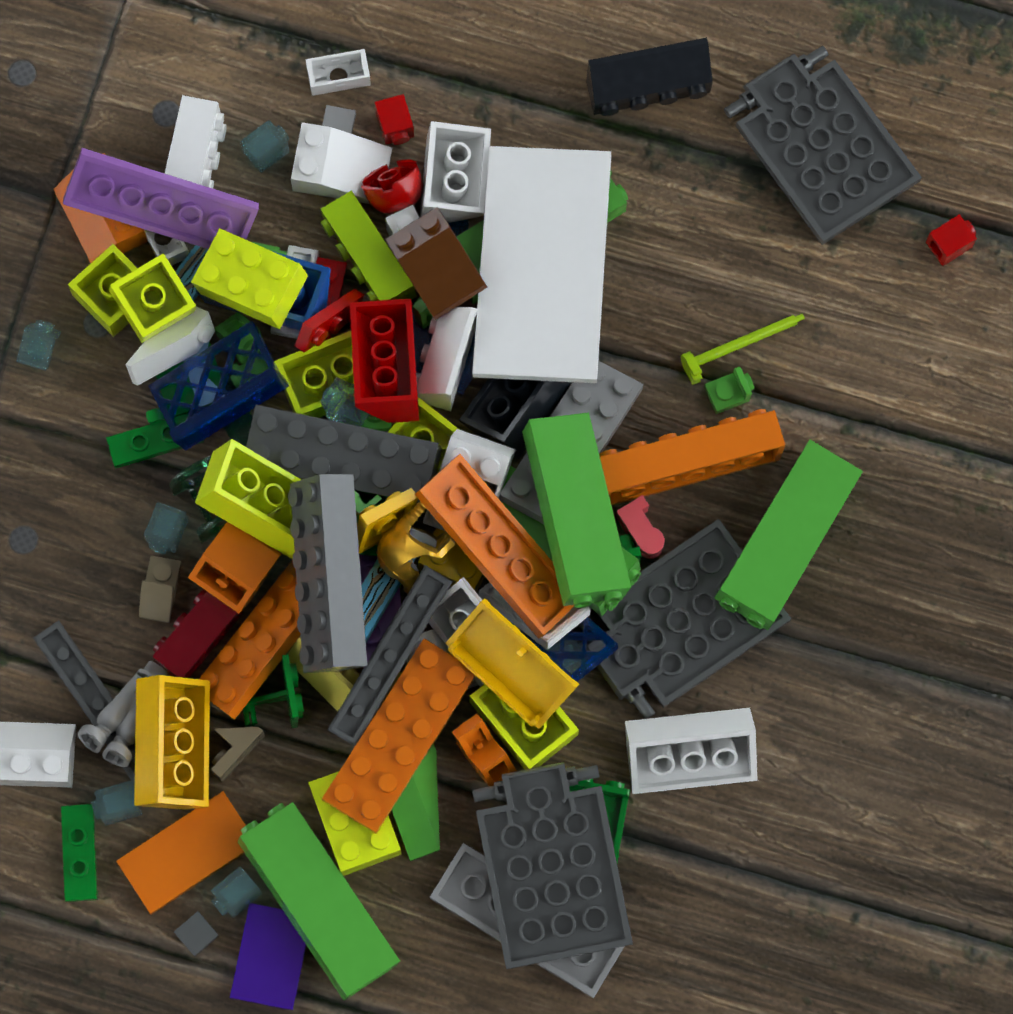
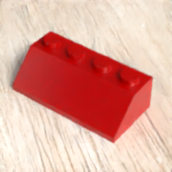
[350,299,419,423]

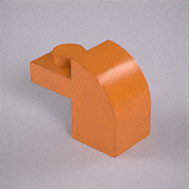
[452,713,517,786]

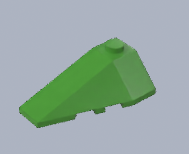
[391,744,440,862]

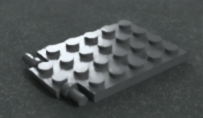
[724,46,922,245]
[578,519,791,719]
[472,762,633,970]

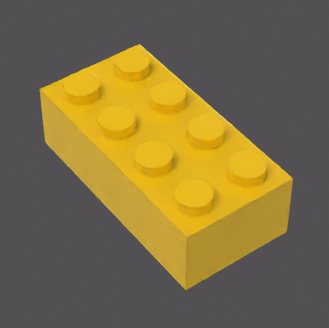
[134,675,210,810]

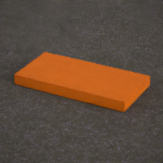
[116,791,246,915]

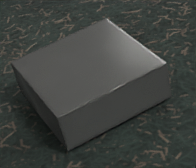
[174,911,219,957]

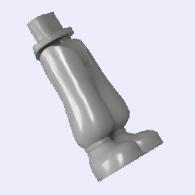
[78,661,170,767]

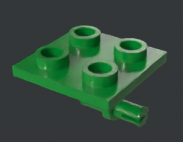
[243,654,304,728]

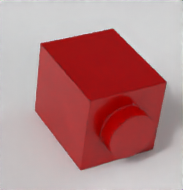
[375,94,414,145]
[926,214,977,266]

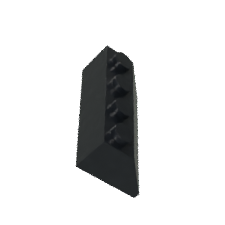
[586,37,713,116]
[459,378,572,460]

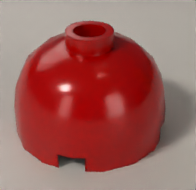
[361,159,424,214]

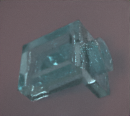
[16,320,61,370]

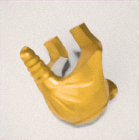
[376,502,455,594]

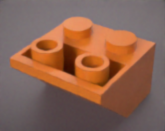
[188,522,281,614]

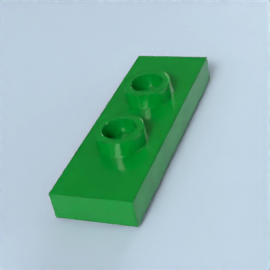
[106,411,204,469]
[61,804,98,902]

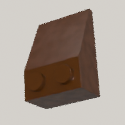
[385,207,488,320]

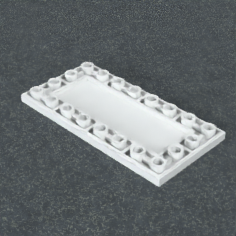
[472,146,611,383]

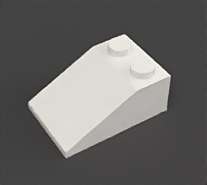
[291,122,392,204]

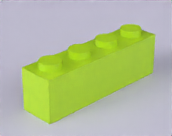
[320,190,417,301]

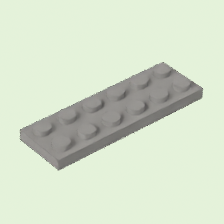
[499,361,643,524]
[430,843,625,999]

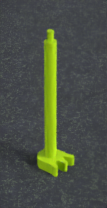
[680,314,805,385]

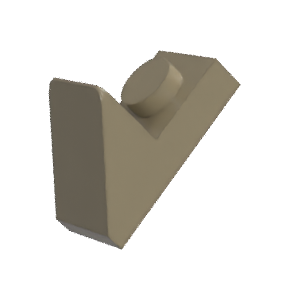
[139,556,182,623]
[211,727,265,782]

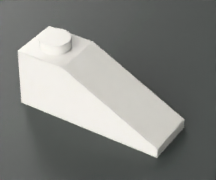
[125,307,215,386]

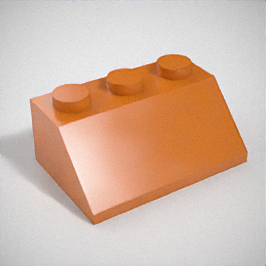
[53,153,148,263]

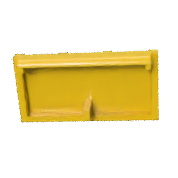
[445,598,579,729]

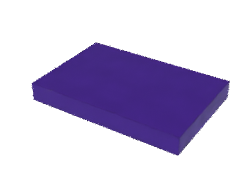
[230,903,306,1011]

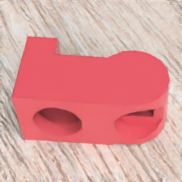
[615,495,665,559]

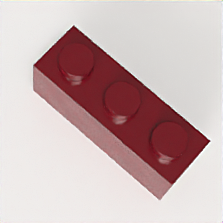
[152,589,244,678]

